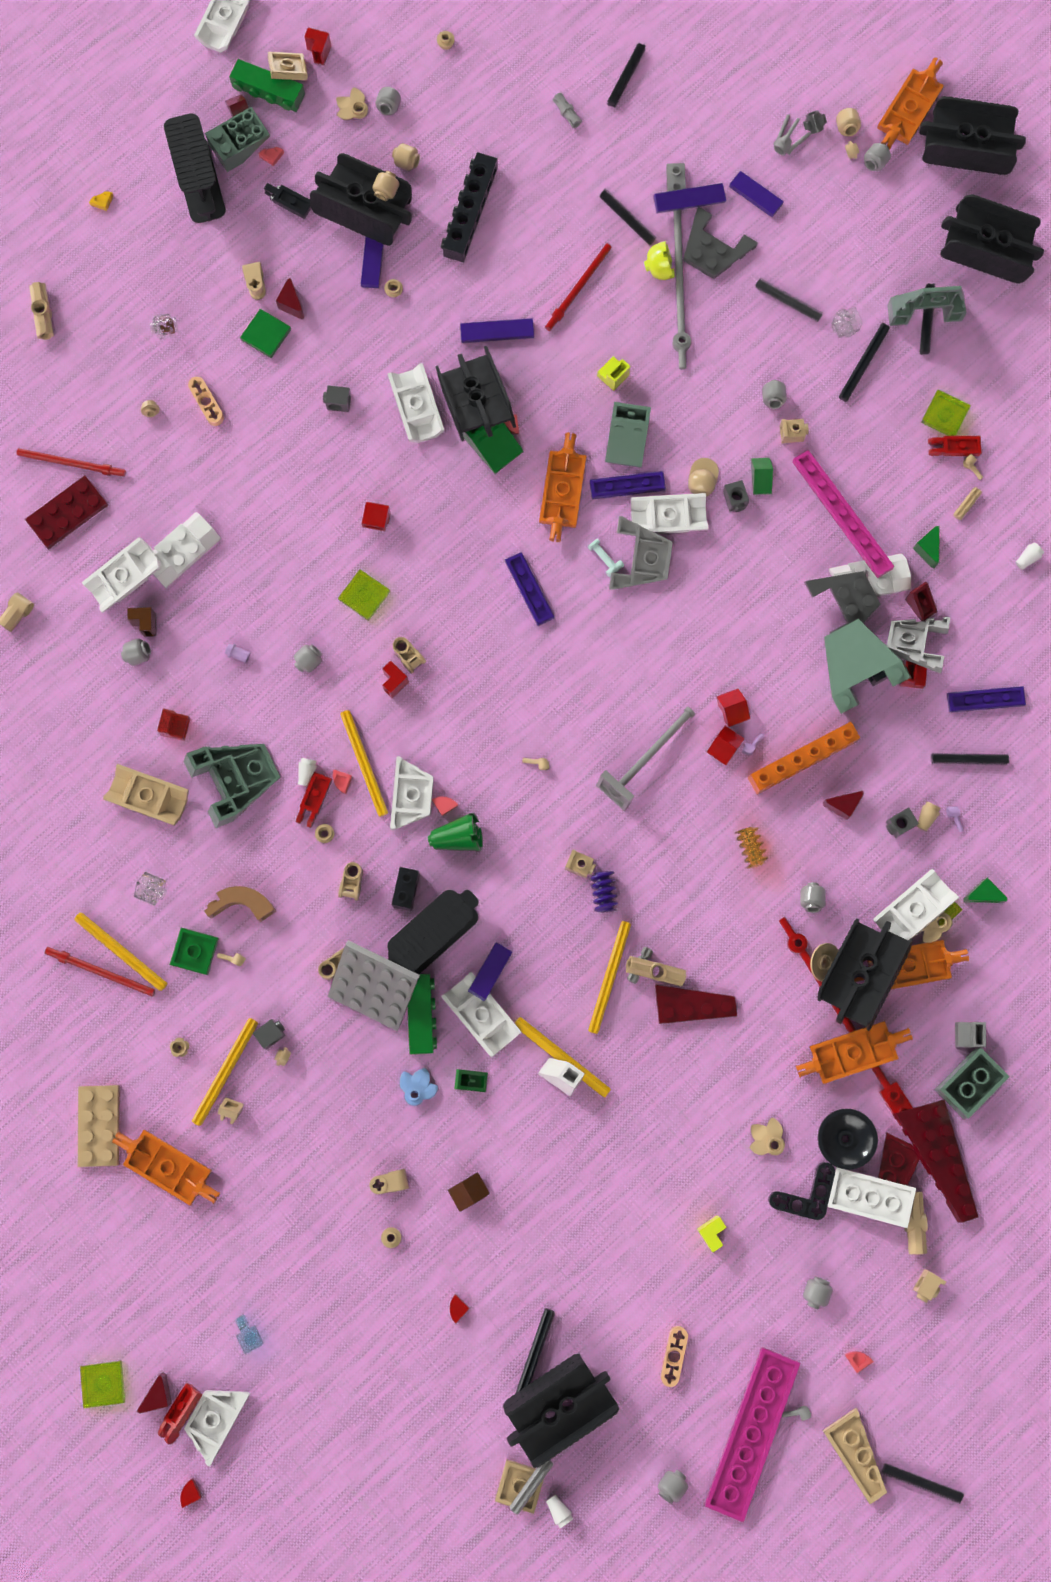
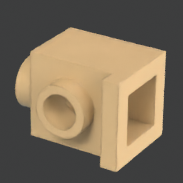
[779,419,809,444]
[565,849,596,878]
[913,1269,946,1303]

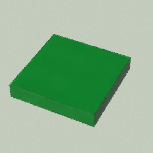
[240,309,291,358]
[169,927,219,975]

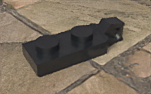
[264,183,311,219]

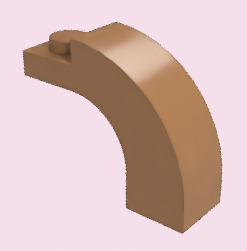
[204,886,276,922]

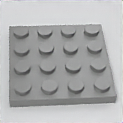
[328,940,420,1031]

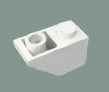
[538,1058,585,1096]

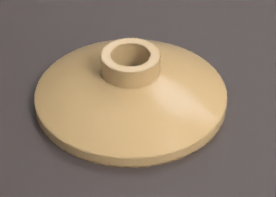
[810,943,839,982]

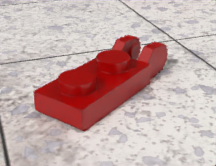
[928,436,982,456]
[295,772,333,828]
[158,1383,202,1445]

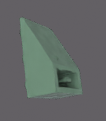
[205,107,270,172]
[605,402,651,468]

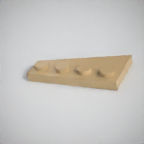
[822,1408,887,1504]

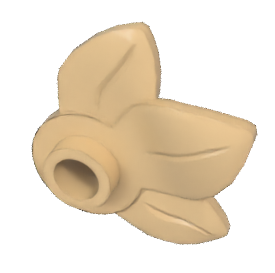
[336,87,368,120]
[922,913,952,943]
[749,1117,785,1155]

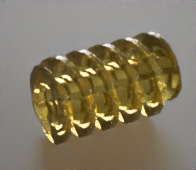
[734,827,769,869]

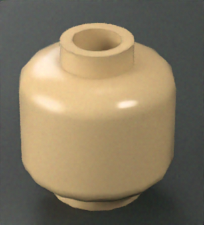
[836,108,861,136]
[392,143,420,171]
[372,171,399,201]

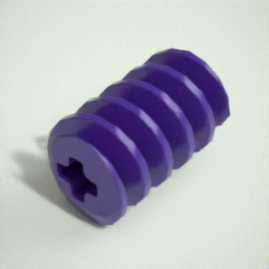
[591,871,618,913]

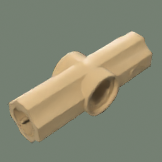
[29,282,54,340]
[626,956,687,986]
[905,1192,928,1254]

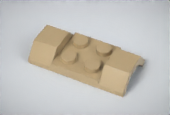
[103,764,189,826]

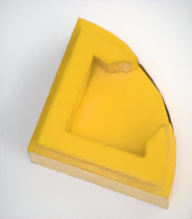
[89,191,114,211]

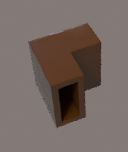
[127,607,156,637]
[448,1172,490,1212]

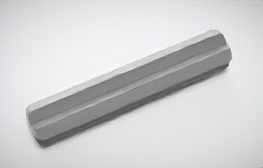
[510,1460,553,1514]

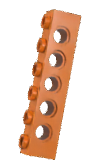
[748,722,860,795]

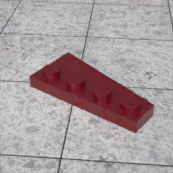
[655,985,737,1024]
[878,1132,920,1186]

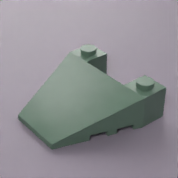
[887,286,966,326]
[824,619,911,714]
[183,744,280,828]

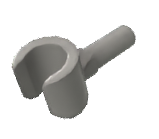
[782,1406,811,1421]

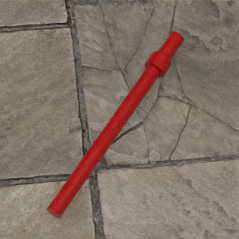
[545,243,612,331]
[17,448,126,477]
[44,947,155,996]

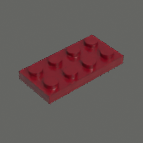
[25,475,108,550]

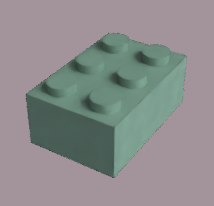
[934,1048,1010,1119]

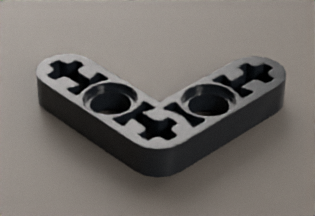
[768,1162,835,1220]

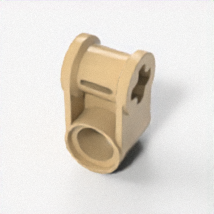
[242,262,266,300]
[393,637,426,674]
[338,862,363,901]
[318,948,344,980]
[369,1169,409,1194]

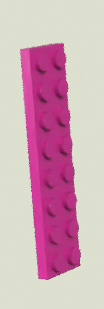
[704,1347,801,1522]

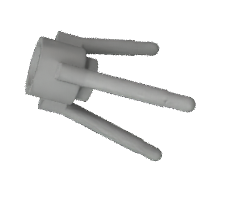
[773,114,811,156]

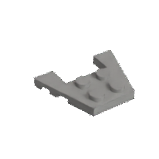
[609,516,673,590]
[887,617,951,673]

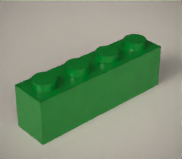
[229,59,305,112]
[408,974,437,1054]

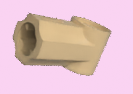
[0,592,34,632]

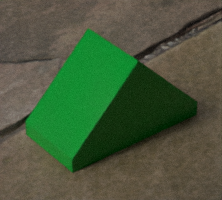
[751,458,773,495]
[913,526,940,568]
[964,877,1007,903]
[454,1069,488,1092]

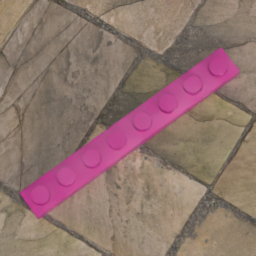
[792,450,894,579]

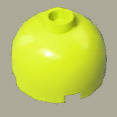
[644,241,675,280]

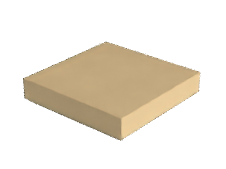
[267,52,308,80]
[495,1459,544,1514]

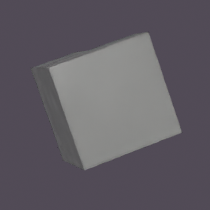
[955,1022,986,1048]

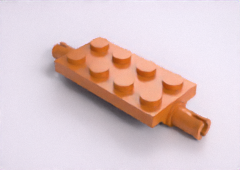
[877,58,944,150]
[539,432,587,542]
[854,940,969,990]
[796,1021,913,1084]
[112,1130,220,1206]

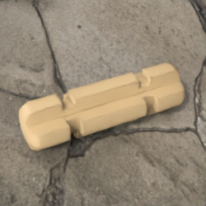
[953,487,982,520]

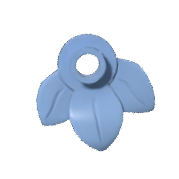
[400,1068,438,1106]

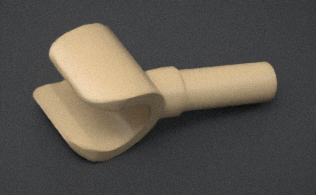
[963,454,983,480]
[522,758,549,770]
[217,953,246,966]

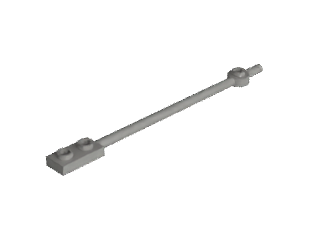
[666,163,691,370]

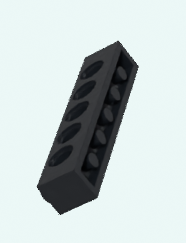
[441,152,498,263]

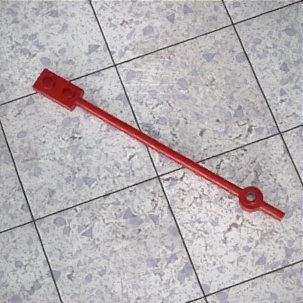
[779,917,913,1126]

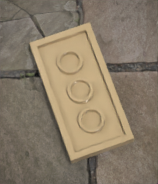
[78,1085,120,1167]

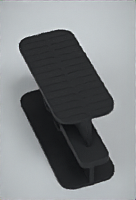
[919,96,1026,175]
[164,113,226,223]
[310,153,412,246]
[940,194,1044,284]
[435,346,516,442]
[387,890,479,974]
[817,918,913,1031]
[503,1354,619,1468]

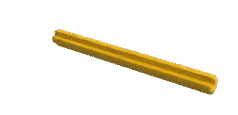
[340,710,388,817]
[74,912,167,991]
[588,921,631,1034]
[515,1017,611,1098]
[192,1018,258,1126]

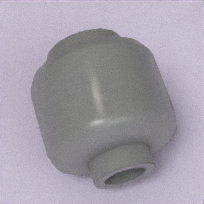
[375,87,401,115]
[864,143,891,171]
[762,380,787,409]
[121,638,151,666]
[294,644,322,672]
[800,882,826,913]
[803,1277,833,1309]
[658,1470,688,1504]

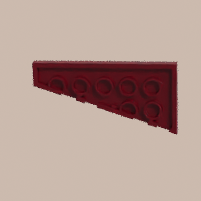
[892,1099,978,1223]

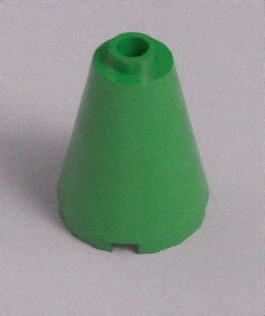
[428,813,483,851]

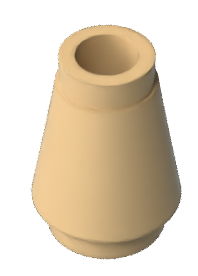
[916,802,941,832]

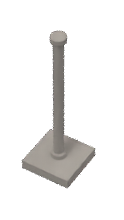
[596,707,695,811]

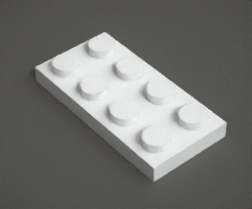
[828,1167,916,1228]

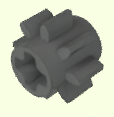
[803,110,827,134]

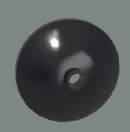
[817,1109,878,1170]

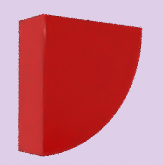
[450,1294,470,1324]
[180,1478,202,1508]

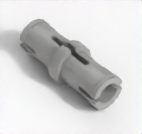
[553,93,582,129]

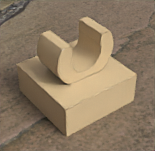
[217,1098,244,1124]

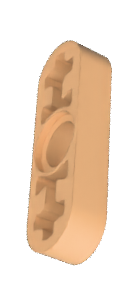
[188,377,224,426]
[660,1326,688,1387]

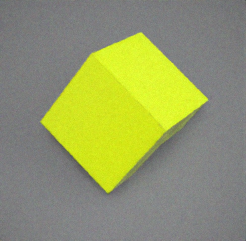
[597,356,631,391]
[697,1215,727,1252]

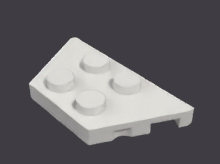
[390,756,434,830]
[184,1390,250,1467]

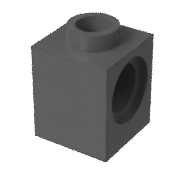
[323,385,351,412]
[723,480,749,512]
[886,807,919,838]
[252,1019,286,1050]

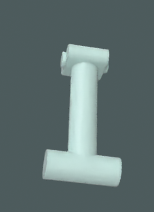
[588,538,624,577]

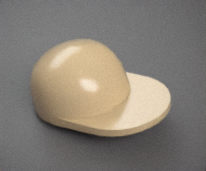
[688,458,719,496]

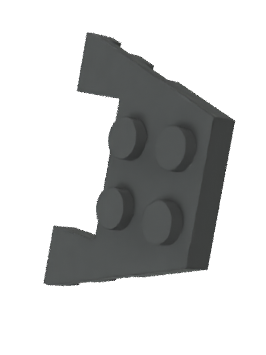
[683,206,758,279]
[804,571,881,634]

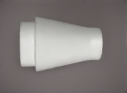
[1015,542,1044,570]
[298,758,317,786]
[546,1495,573,1528]

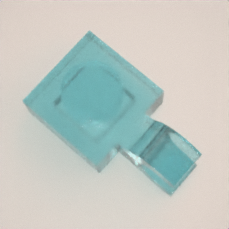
[235,1314,264,1354]

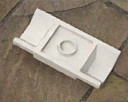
[194,0,251,53]
[387,363,444,443]
[631,493,708,534]
[153,512,221,588]
[82,537,161,613]
[829,554,911,597]
[873,869,959,941]
[441,971,521,1057]

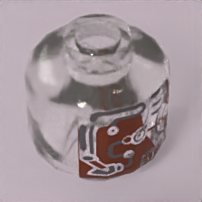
[149,313,178,340]

